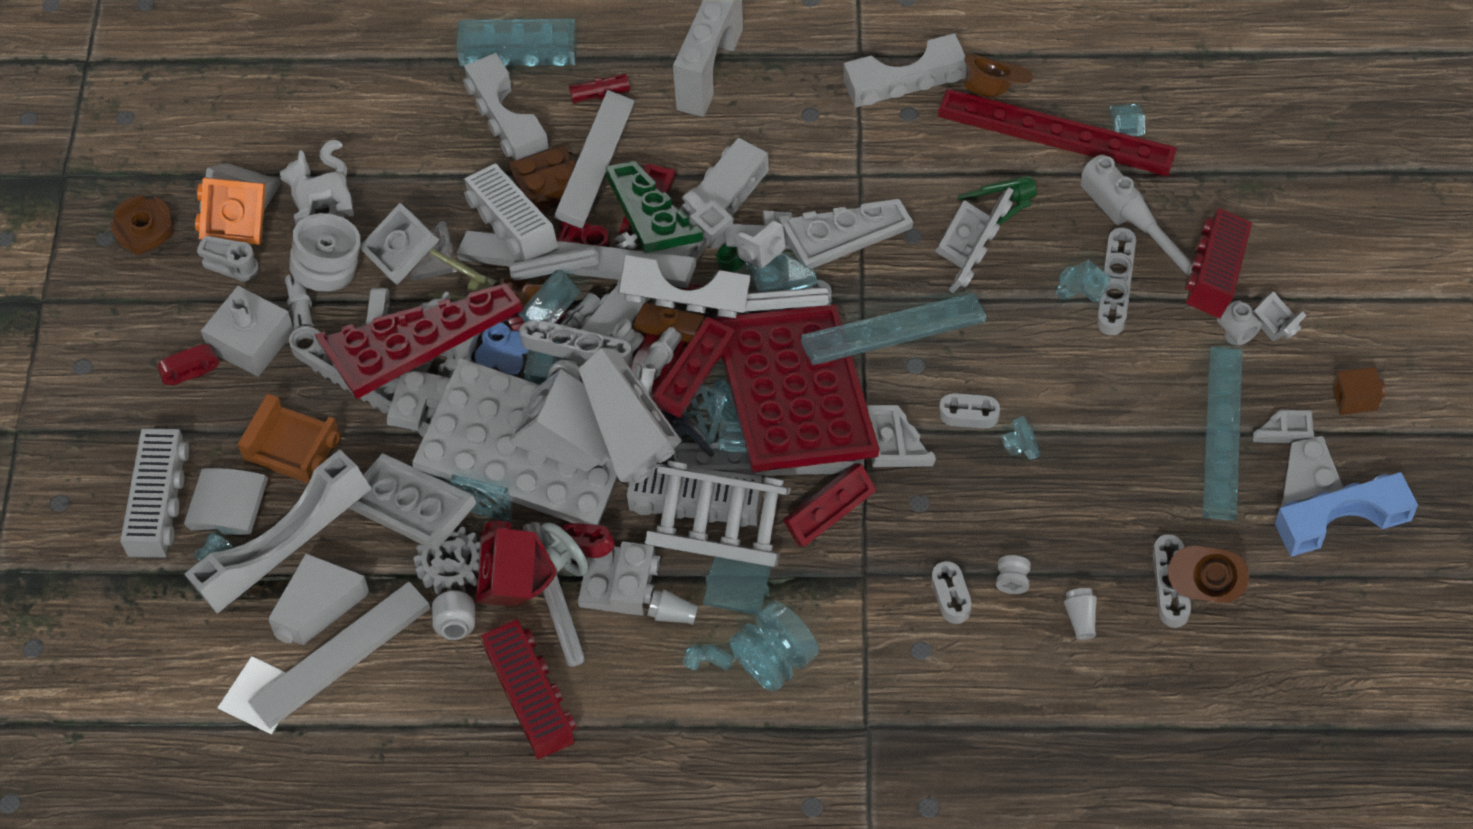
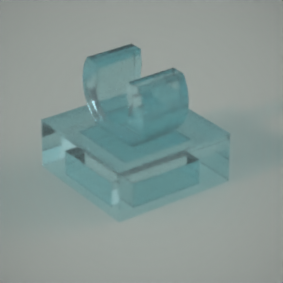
[1002,416,1042,460]

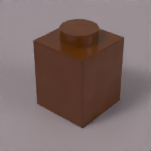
[1332,367,1386,415]

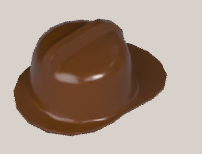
[964,54,1033,97]
[1168,546,1249,603]

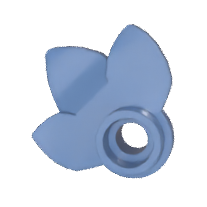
[475,323,532,376]

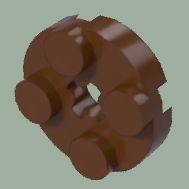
[111,196,174,255]

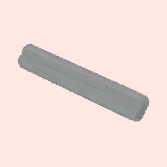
[510,247,599,281]
[745,287,829,312]

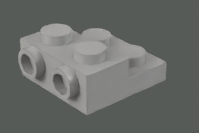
[360,203,439,285]
[578,541,660,616]

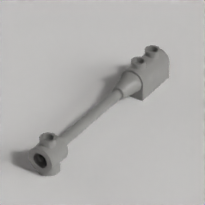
[1080,155,1262,345]

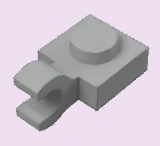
[682,190,734,242]

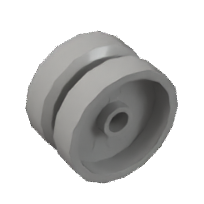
[289,213,361,292]

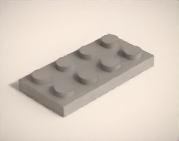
[349,453,477,551]

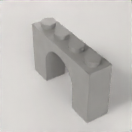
[673,0,743,117]

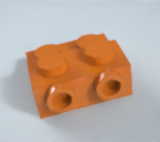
[195,177,266,245]

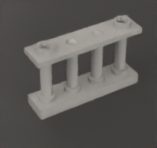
[645,461,791,567]

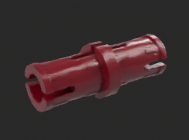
[569,73,630,104]

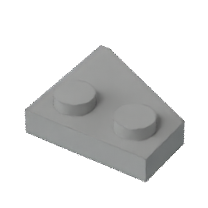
[867,405,936,467]
[1281,436,1344,506]

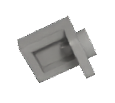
[736,220,786,268]
[1252,291,1306,341]

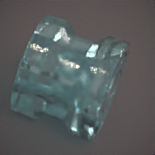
[193,533,233,562]

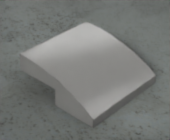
[184,468,268,535]

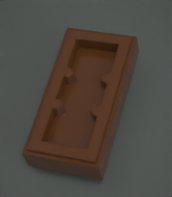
[634,303,704,343]

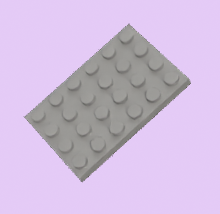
[413,358,618,525]

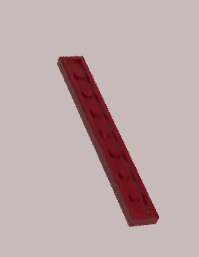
[938,88,1177,176]

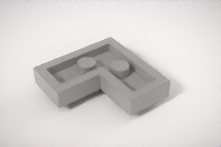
[387,370,451,431]

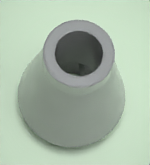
[1064,588,1097,640]
[647,589,698,625]

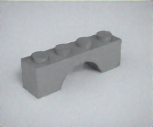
[843,33,967,108]
[463,53,549,161]
[618,255,750,318]

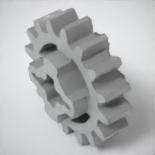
[414,527,480,594]

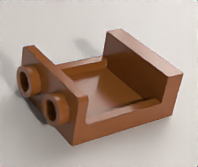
[238,393,341,484]

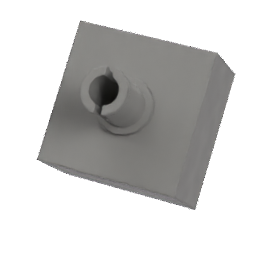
[201,286,294,377]

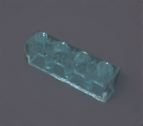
[456,19,577,66]

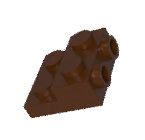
[508,145,575,212]

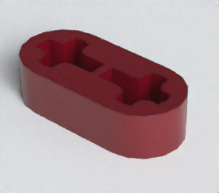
[157,344,219,385]
[562,523,615,558]

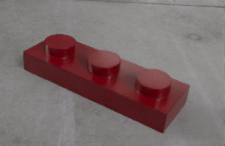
[782,463,877,547]

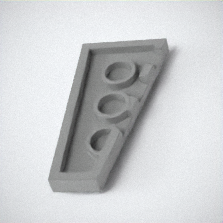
[777,199,914,271]

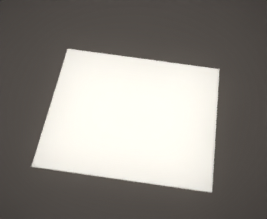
[218,656,286,734]

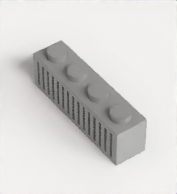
[464,163,558,261]
[120,429,189,558]
[627,464,762,527]

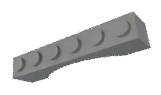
[185,450,372,614]

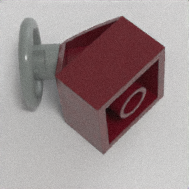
[476,523,588,607]

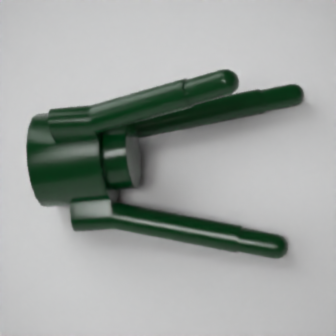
[957,174,1037,225]

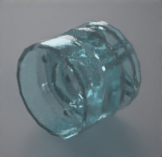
[729,601,819,692]

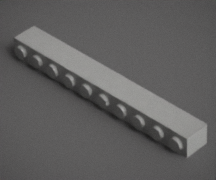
[564,138,769,360]

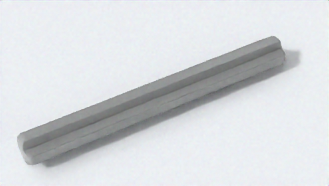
[523,522,585,667]

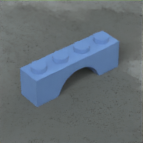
[1275,472,1418,557]

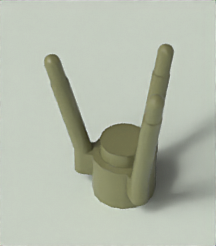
[428,249,499,302]

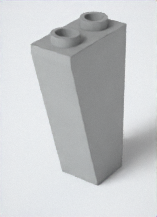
[578,348,682,483]

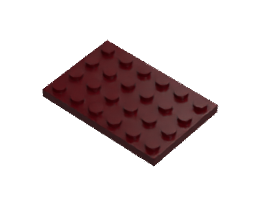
[714,304,880,473]

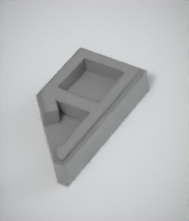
[1252,410,1314,443]

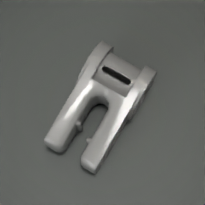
[197,236,260,282]

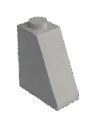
[268,554,369,645]

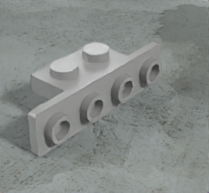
[935,187,1014,293]

